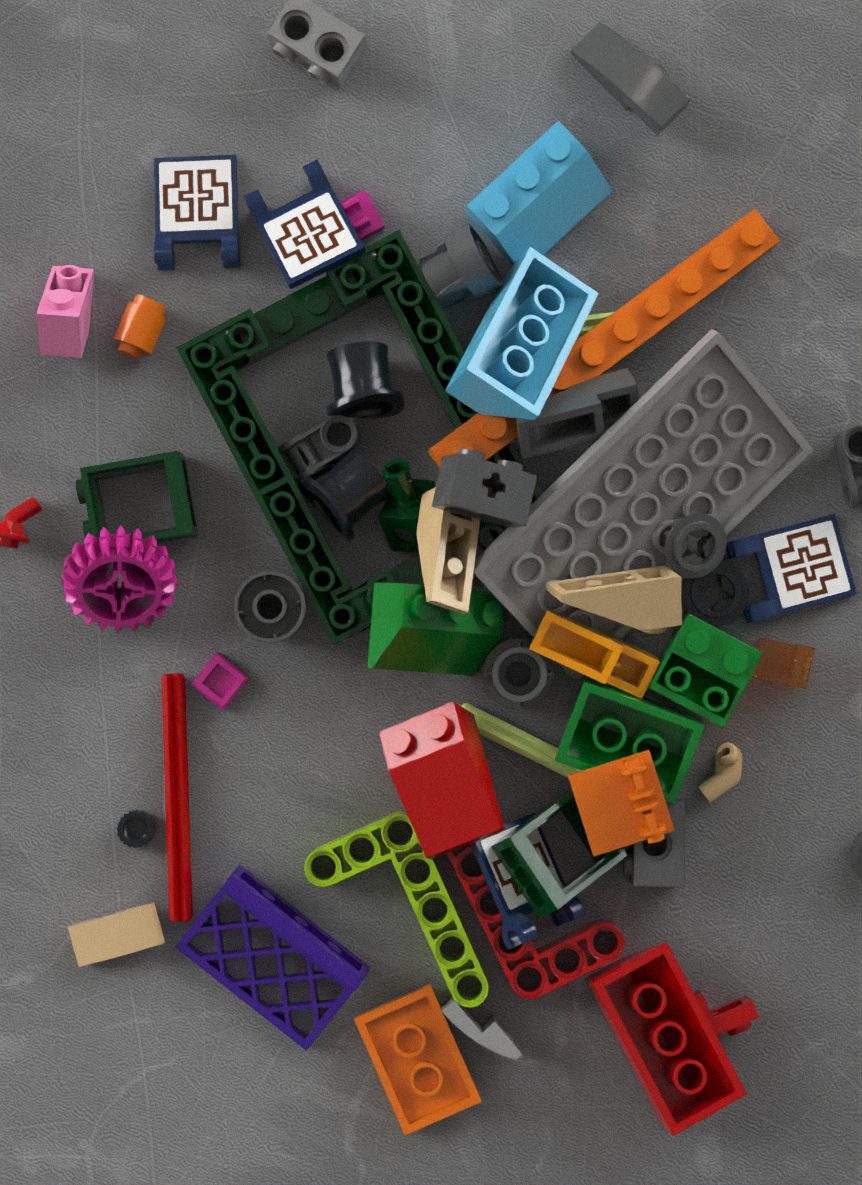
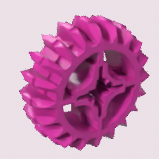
[62,525,177,634]

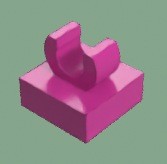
[340,189,385,241]

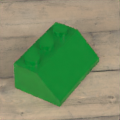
[367,582,504,676]
[555,675,705,805]

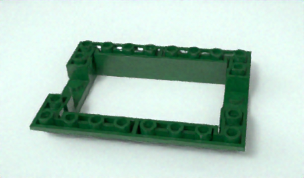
[176,230,541,645]

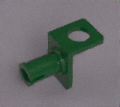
[378,459,436,553]

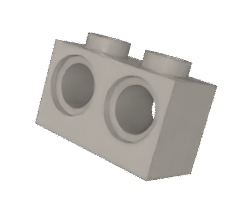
[268,0,366,88]

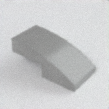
[442,996,522,1060]

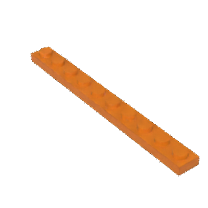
[428,209,780,467]

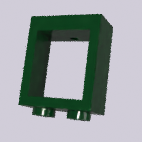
[76,451,198,543]
[491,789,628,917]

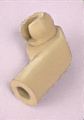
[697,742,743,804]

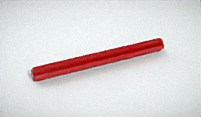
[161,673,193,923]

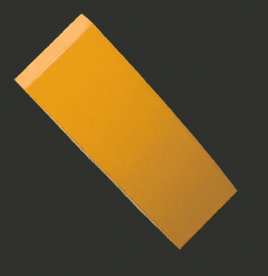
[529,610,660,699]

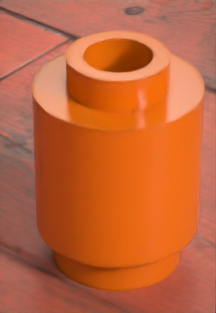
[113,295,167,360]

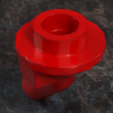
[0,497,42,550]

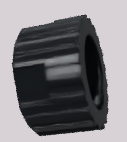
[117,810,156,848]

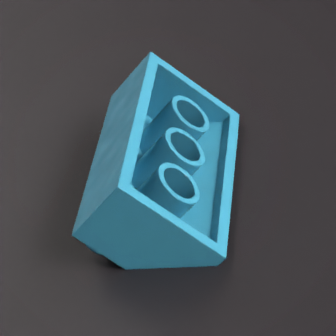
[445,247,599,420]

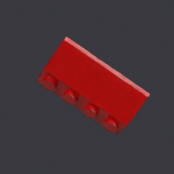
[584,942,747,1136]

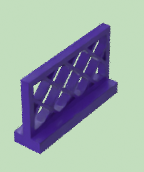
[175,864,370,1051]

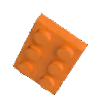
[354,983,482,1136]

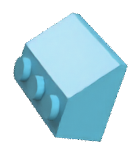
[466,120,613,266]

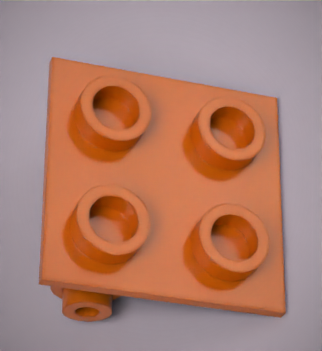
[567,749,675,857]

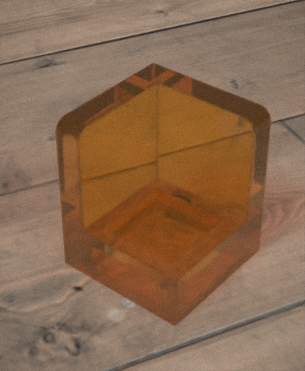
[750,638,815,689]

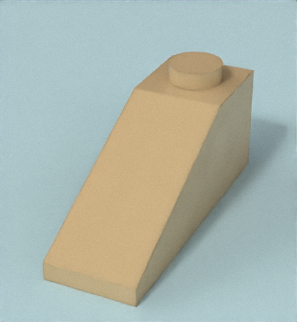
[416,487,480,614]
[546,565,682,634]

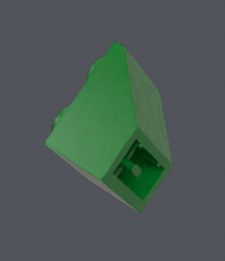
[648,613,763,728]

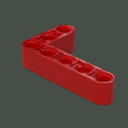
[447,844,625,999]

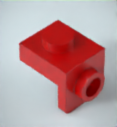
[693,989,759,1036]

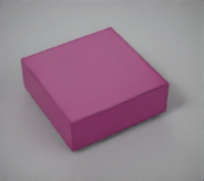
[191,652,250,710]

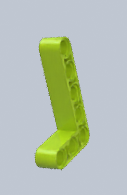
[304,811,489,1008]

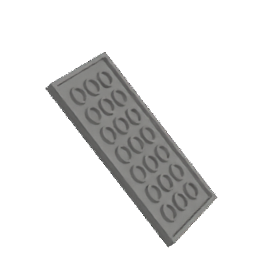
[473,329,813,682]

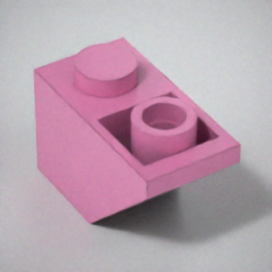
[36,265,94,358]

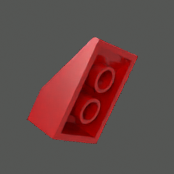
[379,701,505,859]

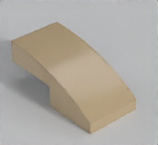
[68,902,165,967]

